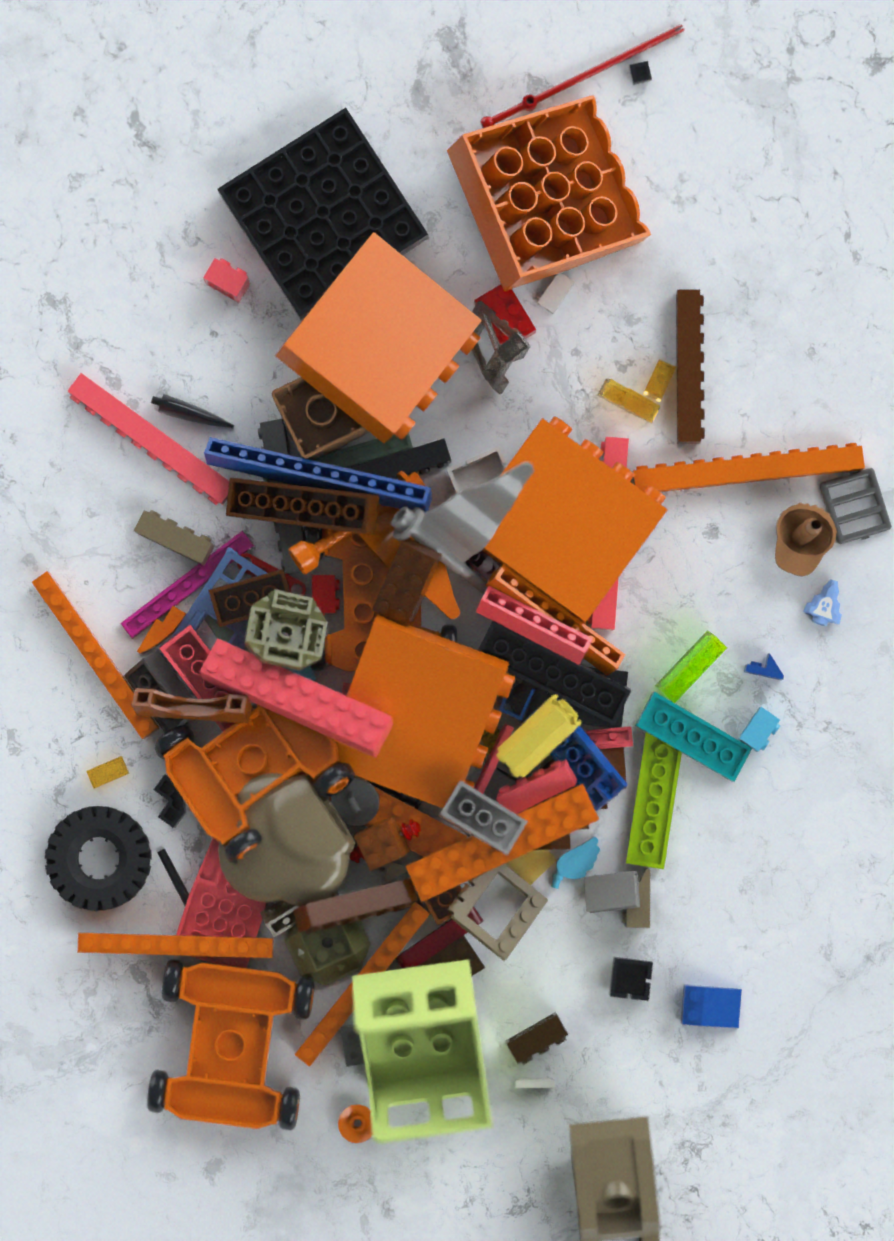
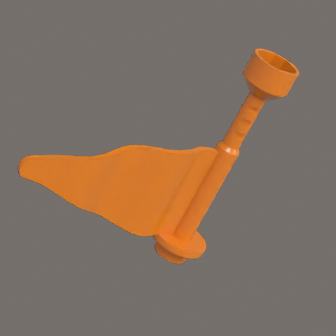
[288,471,460,619]

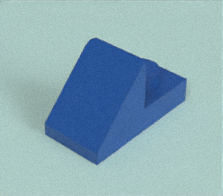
[744,653,784,680]

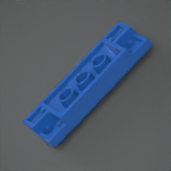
[523,698,628,811]

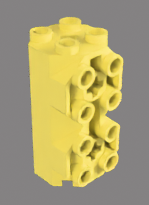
[496,695,582,777]

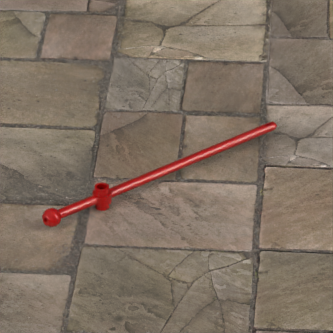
[480,25,685,128]

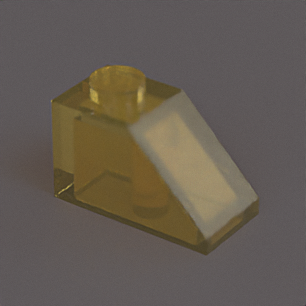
[643,359,676,402]

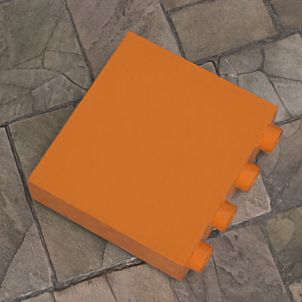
[275,232,482,444]
[482,416,668,623]
[334,613,515,808]

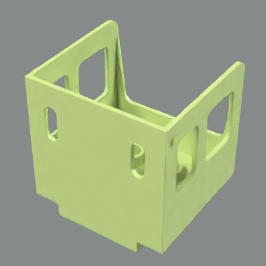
[352,960,492,1143]

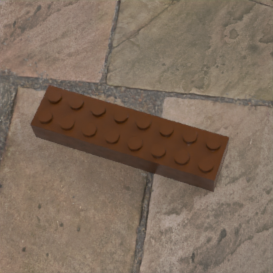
[226,478,380,534]

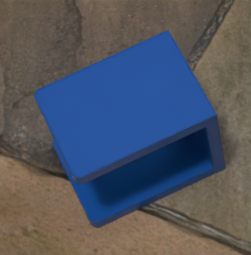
[498,679,537,720]

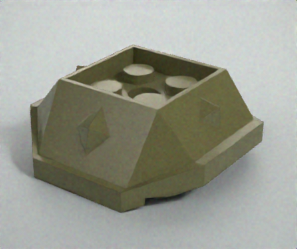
[244,590,328,670]
[284,920,371,985]

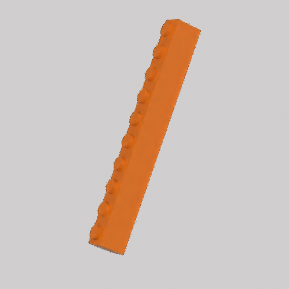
[32,571,160,739]
[295,901,430,1067]
[77,932,274,958]

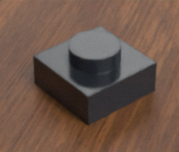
[629,61,652,85]

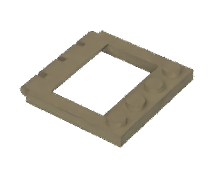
[447,864,548,961]

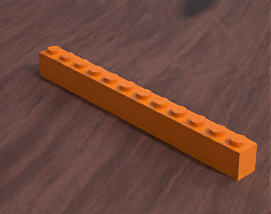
[633,443,865,492]

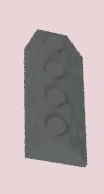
[124,650,193,733]

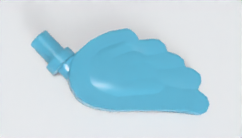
[551,837,600,889]

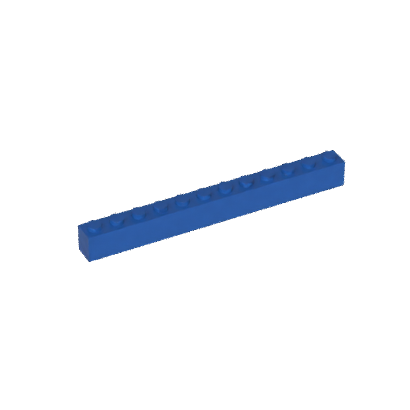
[204,437,432,513]

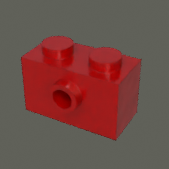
[312,575,340,615]

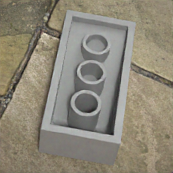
[439,780,528,855]

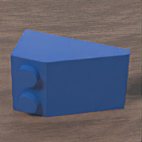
[681,984,742,1028]

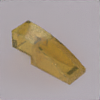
[597,379,661,423]

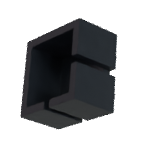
[609,957,653,1001]

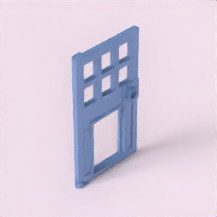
[161,547,267,656]

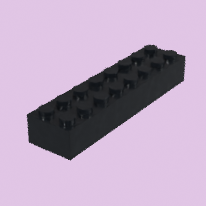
[478,621,631,725]

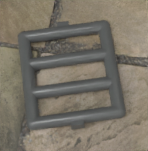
[819,468,892,544]

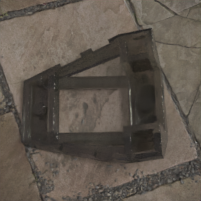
[472,301,531,395]

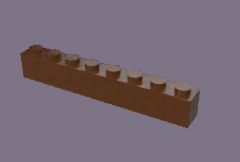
[676,289,705,444]

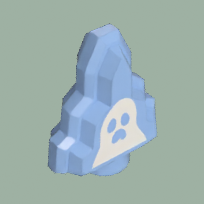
[803,579,842,626]

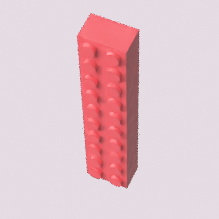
[199,638,393,758]

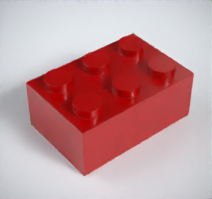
[474,284,536,352]

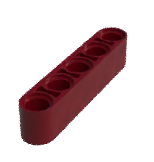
[395,907,484,969]

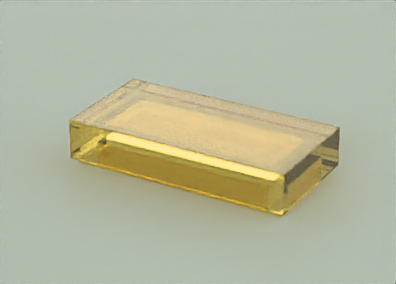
[86,756,130,789]

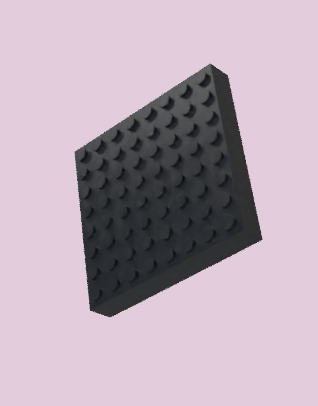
[217,107,429,320]

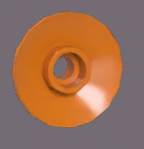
[338,1104,372,1143]

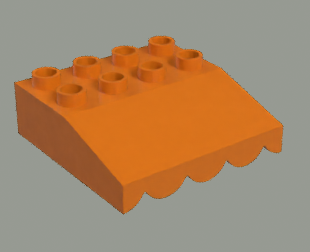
[447,95,651,291]

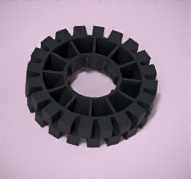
[44,806,152,911]

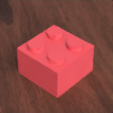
[203,258,250,303]

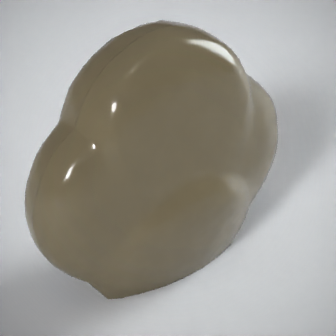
[219,773,355,906]

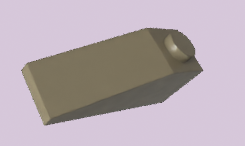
[622,869,650,928]

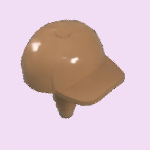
[775,502,837,577]

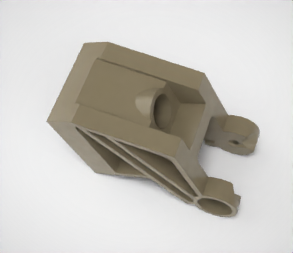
[569,1116,660,1241]

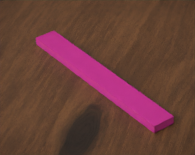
[120,531,254,639]

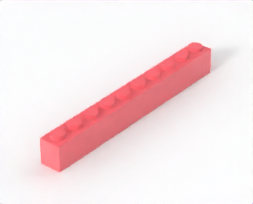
[68,373,229,506]
[587,437,629,630]

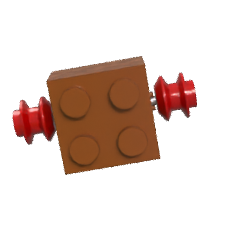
[349,816,421,871]

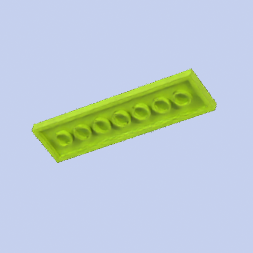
[626,732,682,869]

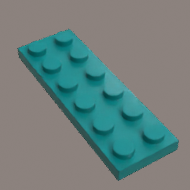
[635,692,752,782]

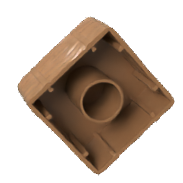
[272,377,369,461]

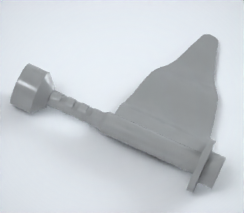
[391,462,534,595]

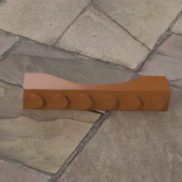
[132,688,252,723]

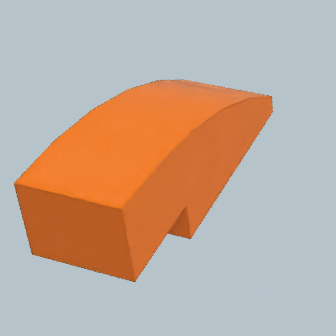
[137,606,186,654]

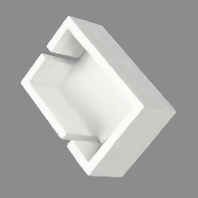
[446,446,507,493]

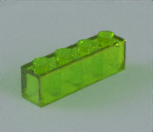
[655,630,727,703]

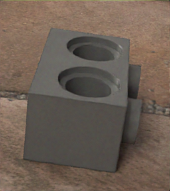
[340,1024,365,1067]

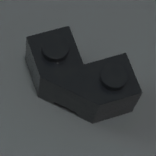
[153,774,187,828]

